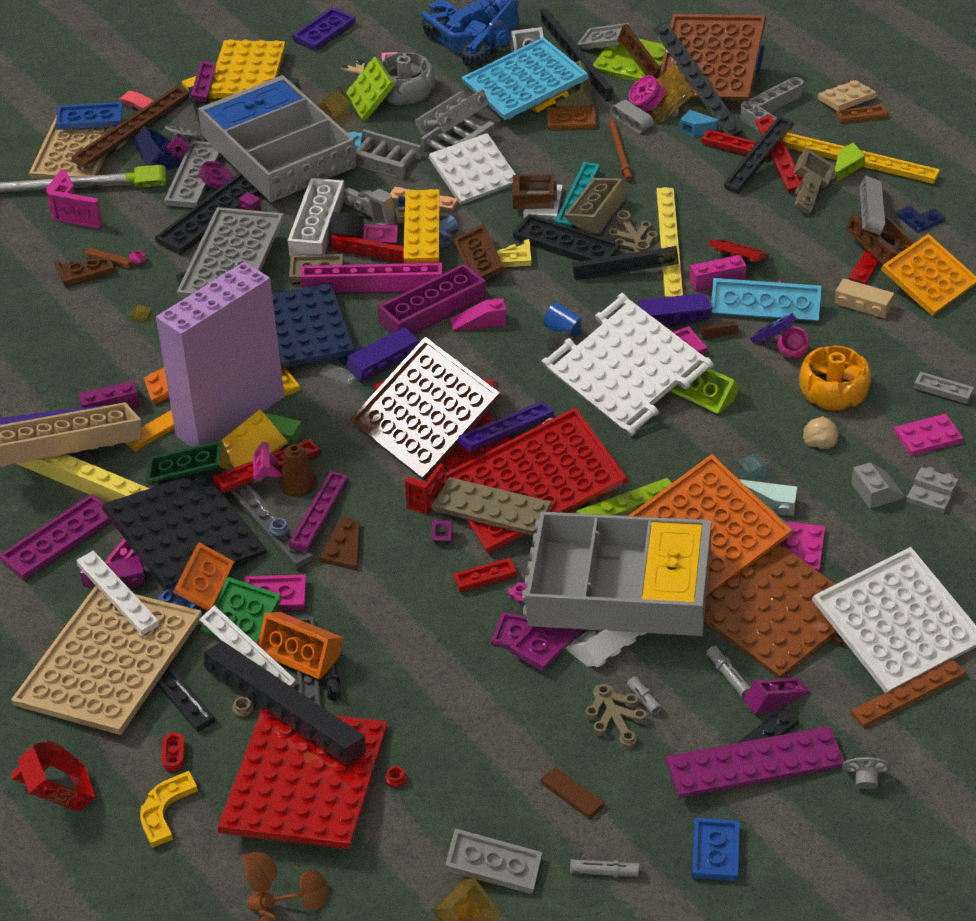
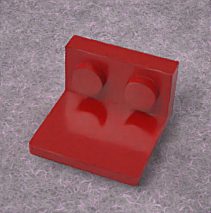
[405,463,446,515]

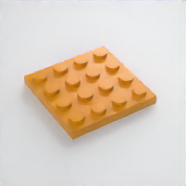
[881,234,976,316]

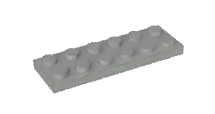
[164,141,221,208]

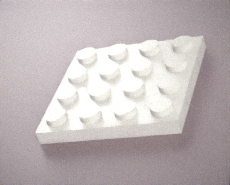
[429,133,516,205]

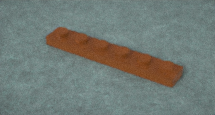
[850,659,966,729]

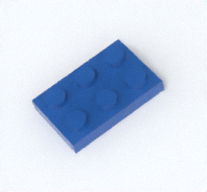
[692,818,740,881]

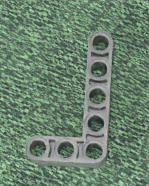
[740,77,803,132]

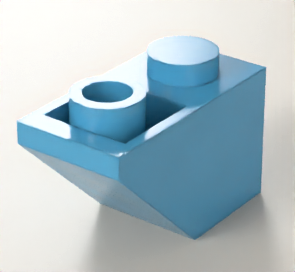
[680,110,718,137]

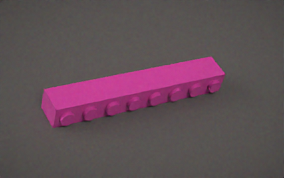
[300,263,443,293]

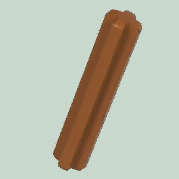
[85,248,133,269]

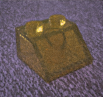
[317,87,352,121]
[432,878,501,921]

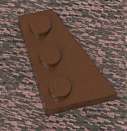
[54,258,115,287]
[319,517,360,571]

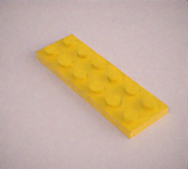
[404,189,440,264]

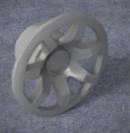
[164,126,200,147]
[842,757,891,789]

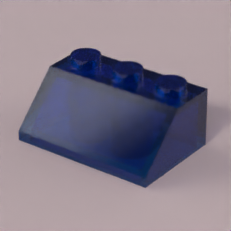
[133,126,182,171]

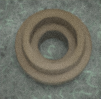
[232,697,254,717]

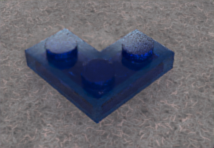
[896,205,945,233]

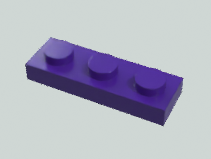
[750,312,797,344]

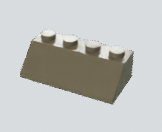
[564,178,628,234]

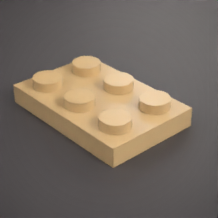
[818,80,876,111]

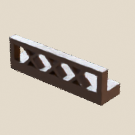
[618,24,661,80]

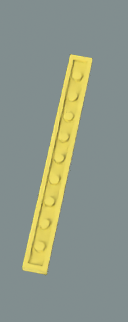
[656,187,683,297]

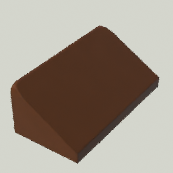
[698,321,738,340]

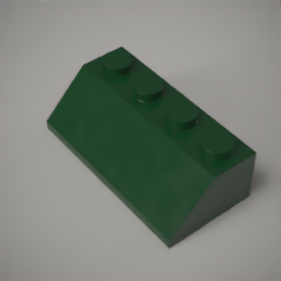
[146,440,230,486]

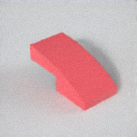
[119,91,153,111]

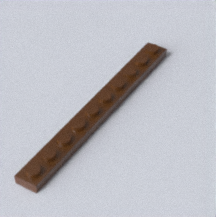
[72,86,189,169]

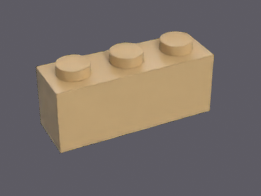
[834,278,894,318]

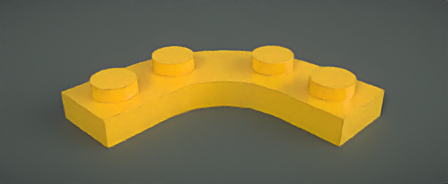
[140,771,198,848]

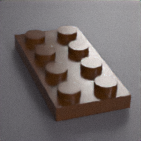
[453,225,506,280]

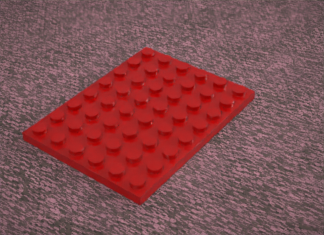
[445,407,628,554]
[218,709,387,849]

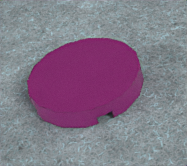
[199,161,232,189]

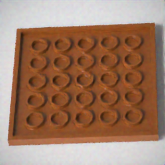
[658,14,766,101]
[704,544,837,679]

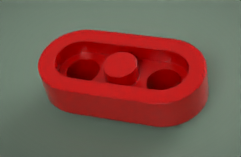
[161,732,185,772]

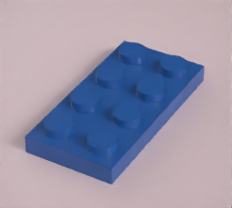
[56,102,123,130]

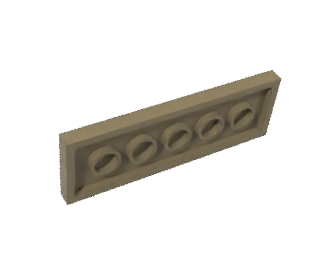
[432,477,553,536]

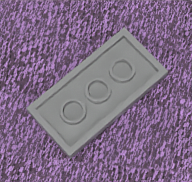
[444,828,542,894]

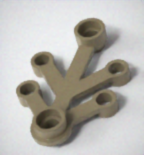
[609,210,658,253]
[586,684,646,750]

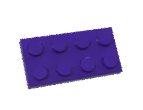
[292,7,356,50]

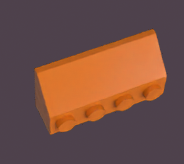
[258,612,343,679]

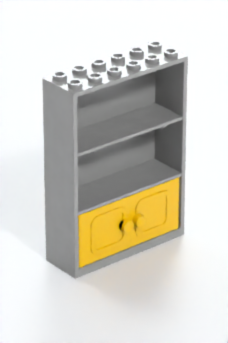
[522,512,711,636]

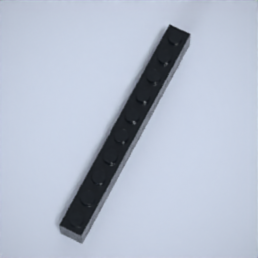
[204,641,366,765]

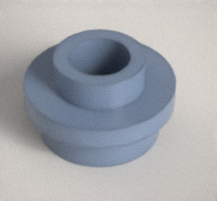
[269,518,289,536]

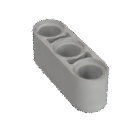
[610,100,654,134]

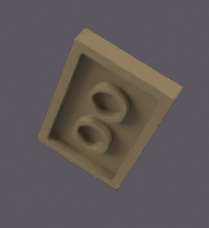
[289,254,343,282]

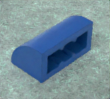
[543,301,581,340]

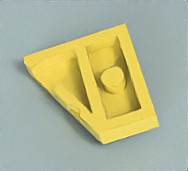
[497,239,531,267]

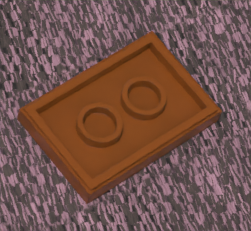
[547,106,596,130]

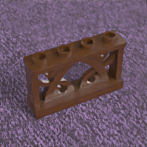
[846,214,915,265]

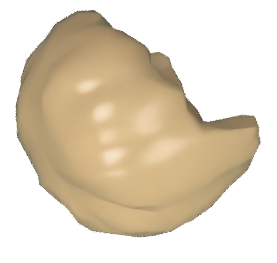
[803,416,839,449]

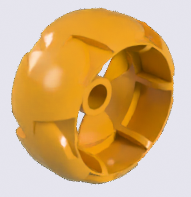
[799,345,871,411]

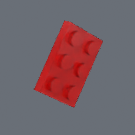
[709,239,770,262]

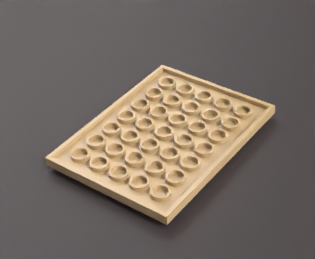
[11,585,202,735]

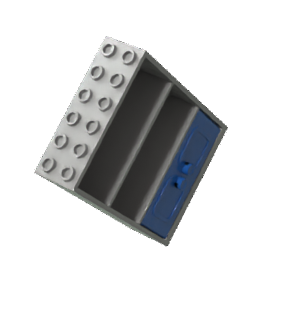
[198,75,357,202]

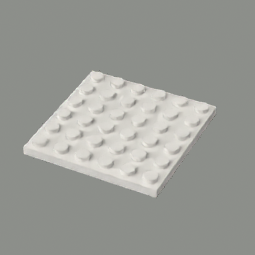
[812,547,976,692]

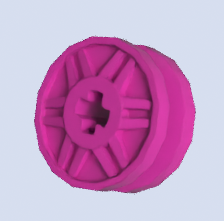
[629,75,665,112]

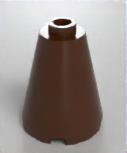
[279,444,318,497]

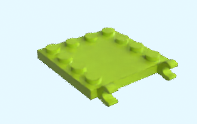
[593,39,665,82]

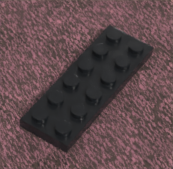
[513,214,621,261]

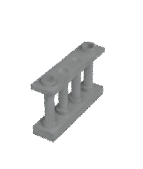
[414,89,489,135]
[421,117,495,151]
[355,129,422,180]

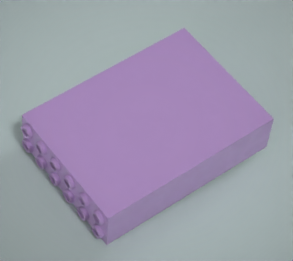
[156,261,284,447]

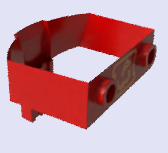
[11,740,95,811]

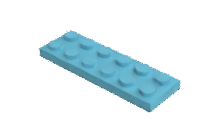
[711,278,821,322]

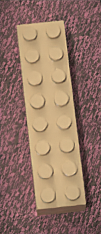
[0,402,141,467]

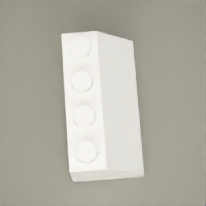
[566,629,646,668]

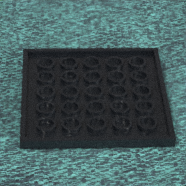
[102,473,267,591]

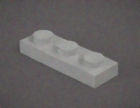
[914,372,974,404]

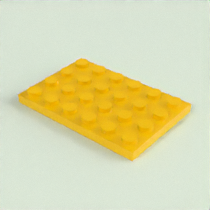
[208,39,286,98]

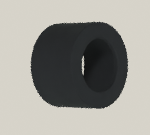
[330,212,365,237]

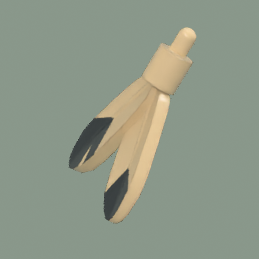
[341,60,364,74]

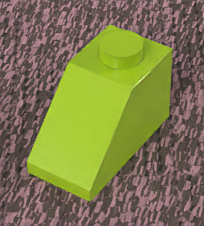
[835,143,865,181]

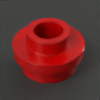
[385,766,407,787]

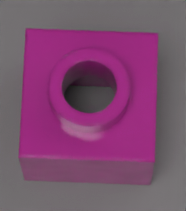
[167,134,190,159]
[239,192,262,211]
[431,520,453,541]

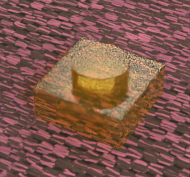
[129,304,153,323]

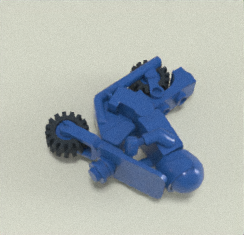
[421,0,519,68]

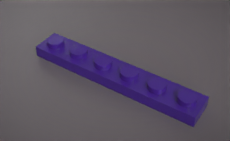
[457,401,554,452]

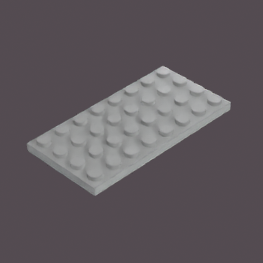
[177,207,284,298]

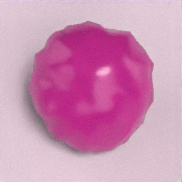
[777,326,809,359]

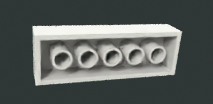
[287,178,345,257]

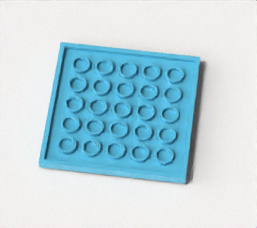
[462,37,589,120]

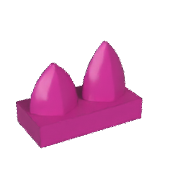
[253,441,282,481]

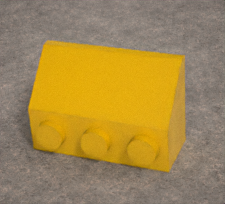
[222,409,288,468]

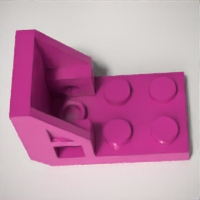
[46,169,103,229]

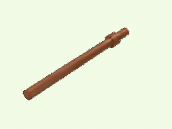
[609,120,632,182]

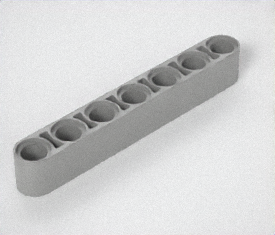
[860,175,885,235]

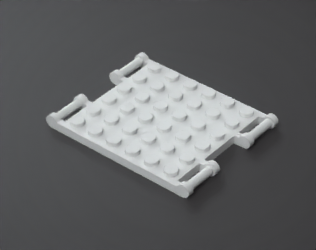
[541,293,714,437]

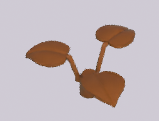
[242,852,329,921]

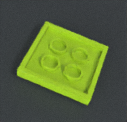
[346,57,395,121]

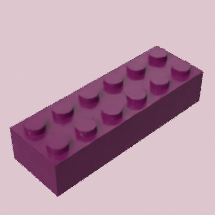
[378,263,486,334]

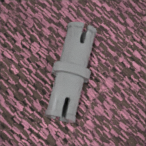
[627,676,662,715]

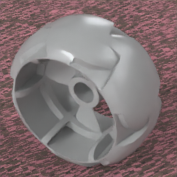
[381,53,435,105]

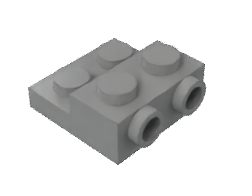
[906,467,958,514]

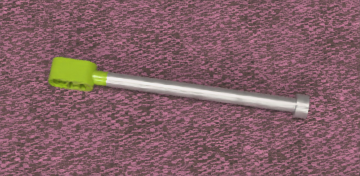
[0,165,166,193]

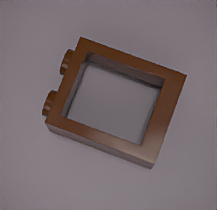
[513,174,557,209]

